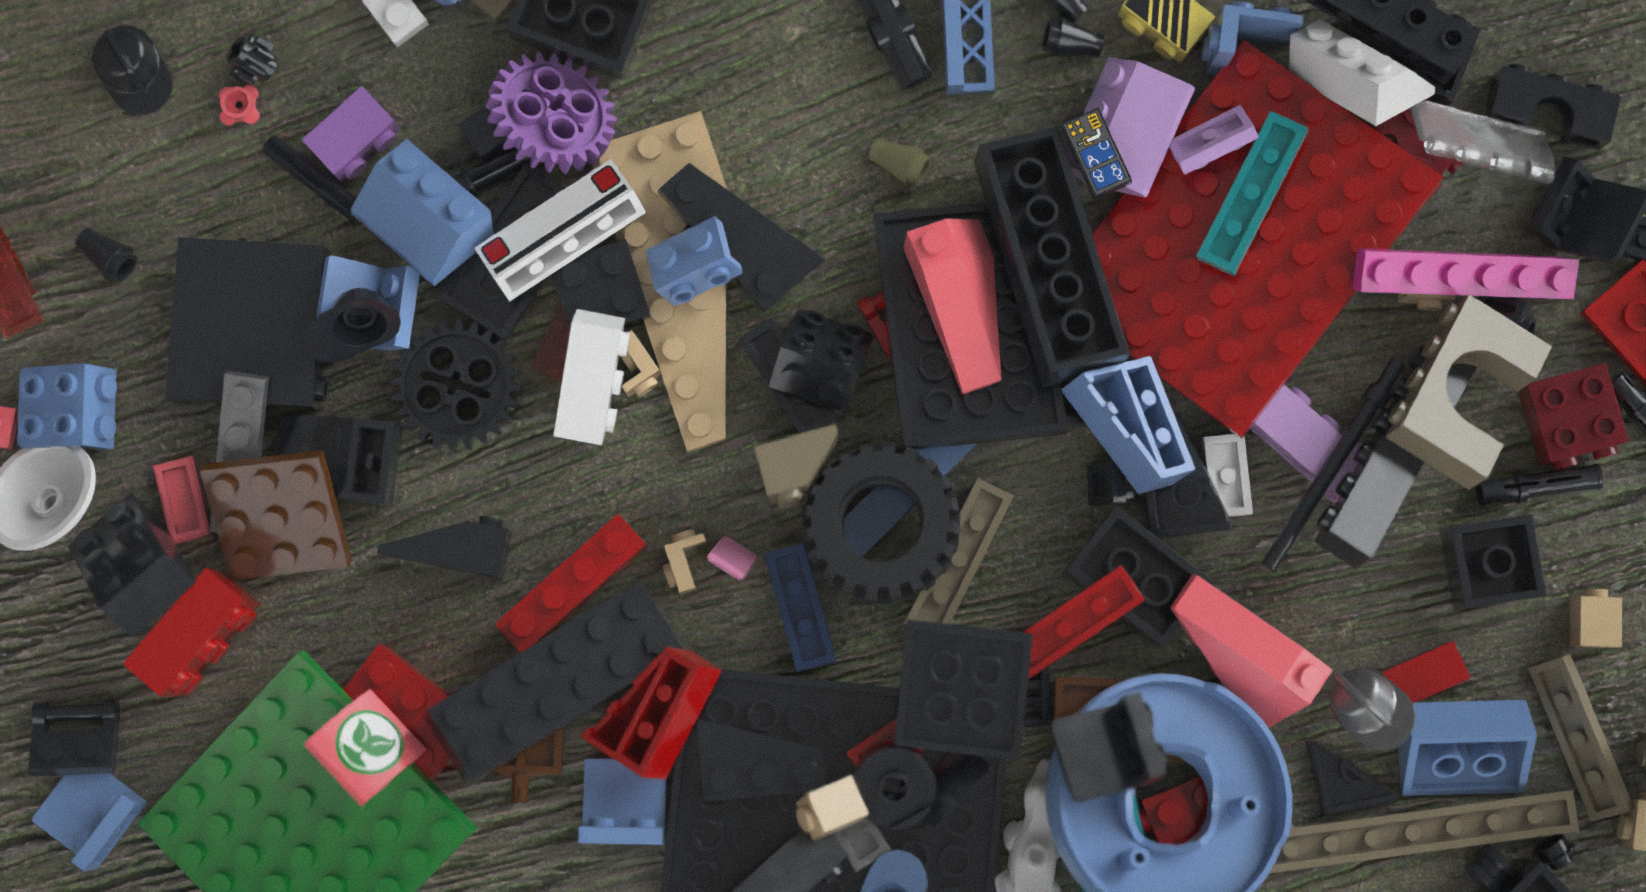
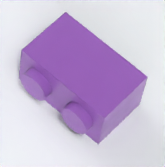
[302,86,401,183]

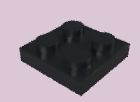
[551,239,651,331]

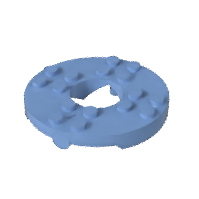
[1046,674,1292,892]

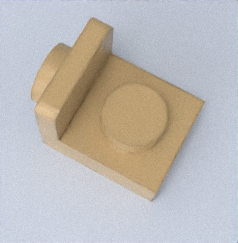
[620,330,662,397]

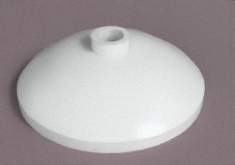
[0,446,96,551]

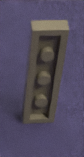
[904,478,1014,625]
[1528,653,1634,822]

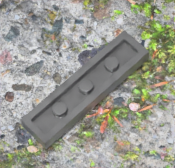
[209,371,269,533]

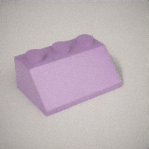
[1066,57,1195,198]

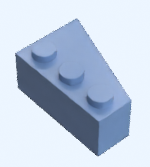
[1062,356,1195,494]

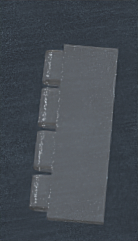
[1411,100,1556,184]

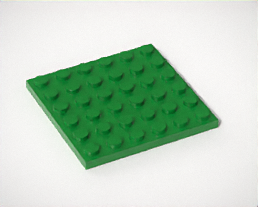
[137,650,478,892]

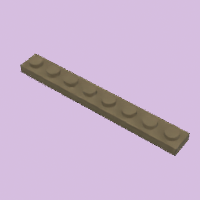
[1270,790,1579,873]

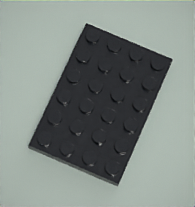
[873,203,1067,451]

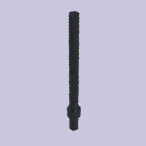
[1261,357,1405,572]

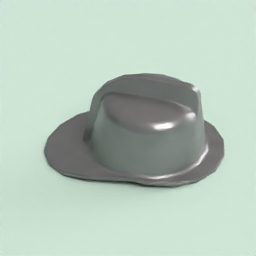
[1330,668,1416,751]

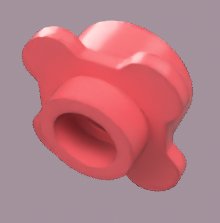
[218,85,260,126]

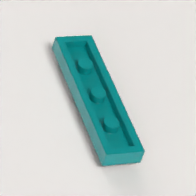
[1196,111,1308,276]

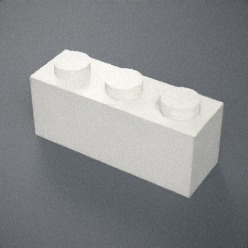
[553,309,630,445]

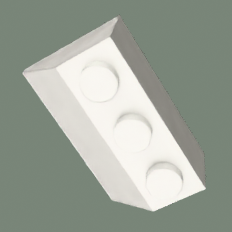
[1289,19,1435,126]

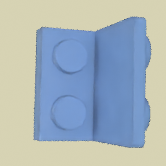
[316,255,420,351]
[578,758,667,845]
[32,773,148,872]

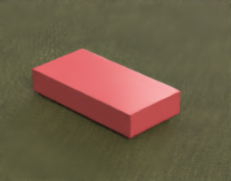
[153,456,213,545]

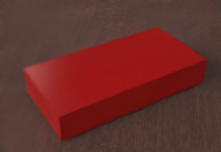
[1381,641,1471,703]

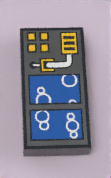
[1060,107,1132,200]

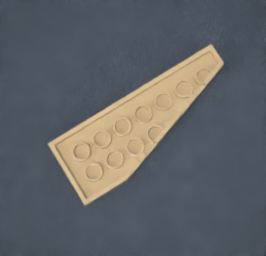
[592,111,727,452]

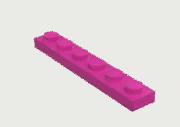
[1352,248,1579,299]

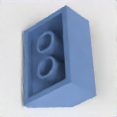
[351,139,494,286]
[1398,700,1537,796]

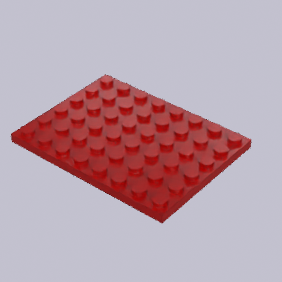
[1092,40,1443,439]

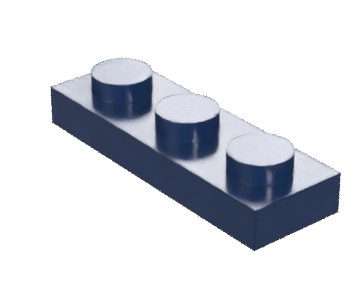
[764,543,836,672]

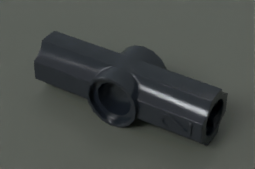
[858,0,932,91]

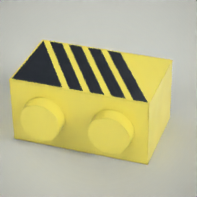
[1118,0,1216,63]

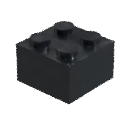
[1440,515,1547,610]

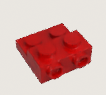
[1138,775,1208,845]

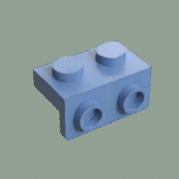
[645,216,743,305]

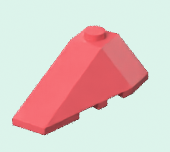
[903,219,1001,395]
[1170,573,1332,728]

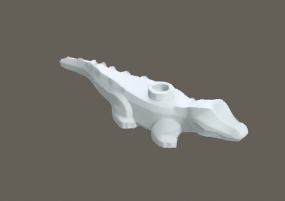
[995,759,1061,892]

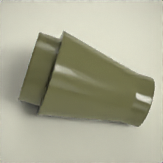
[869,138,931,186]

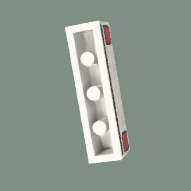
[474,159,646,301]

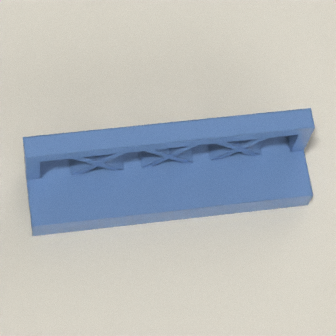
[942,0,995,95]

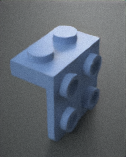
[1200,1,1304,75]
[17,363,117,450]

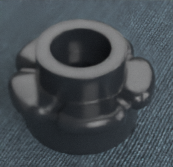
[1534,834,1575,870]

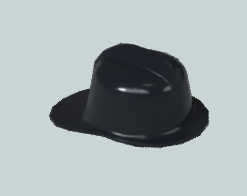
[92,26,172,115]
[303,288,401,362]

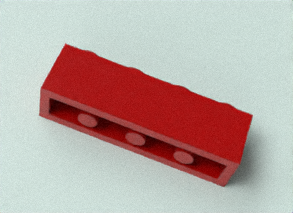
[495,514,648,653]

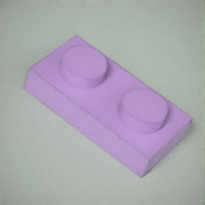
[1169,105,1259,175]

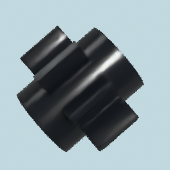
[227,34,278,86]

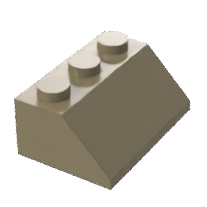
[754,424,838,510]

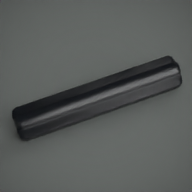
[262,135,357,222]

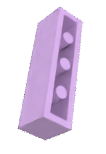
[1250,385,1362,503]

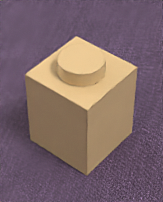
[1569,589,1622,648]
[796,775,869,841]

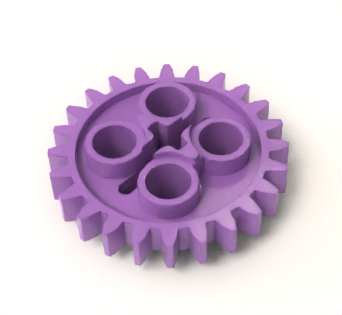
[485,52,617,174]

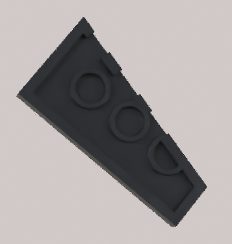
[658,163,825,313]

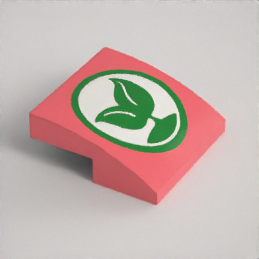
[304,689,427,806]

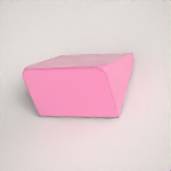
[707,536,757,581]

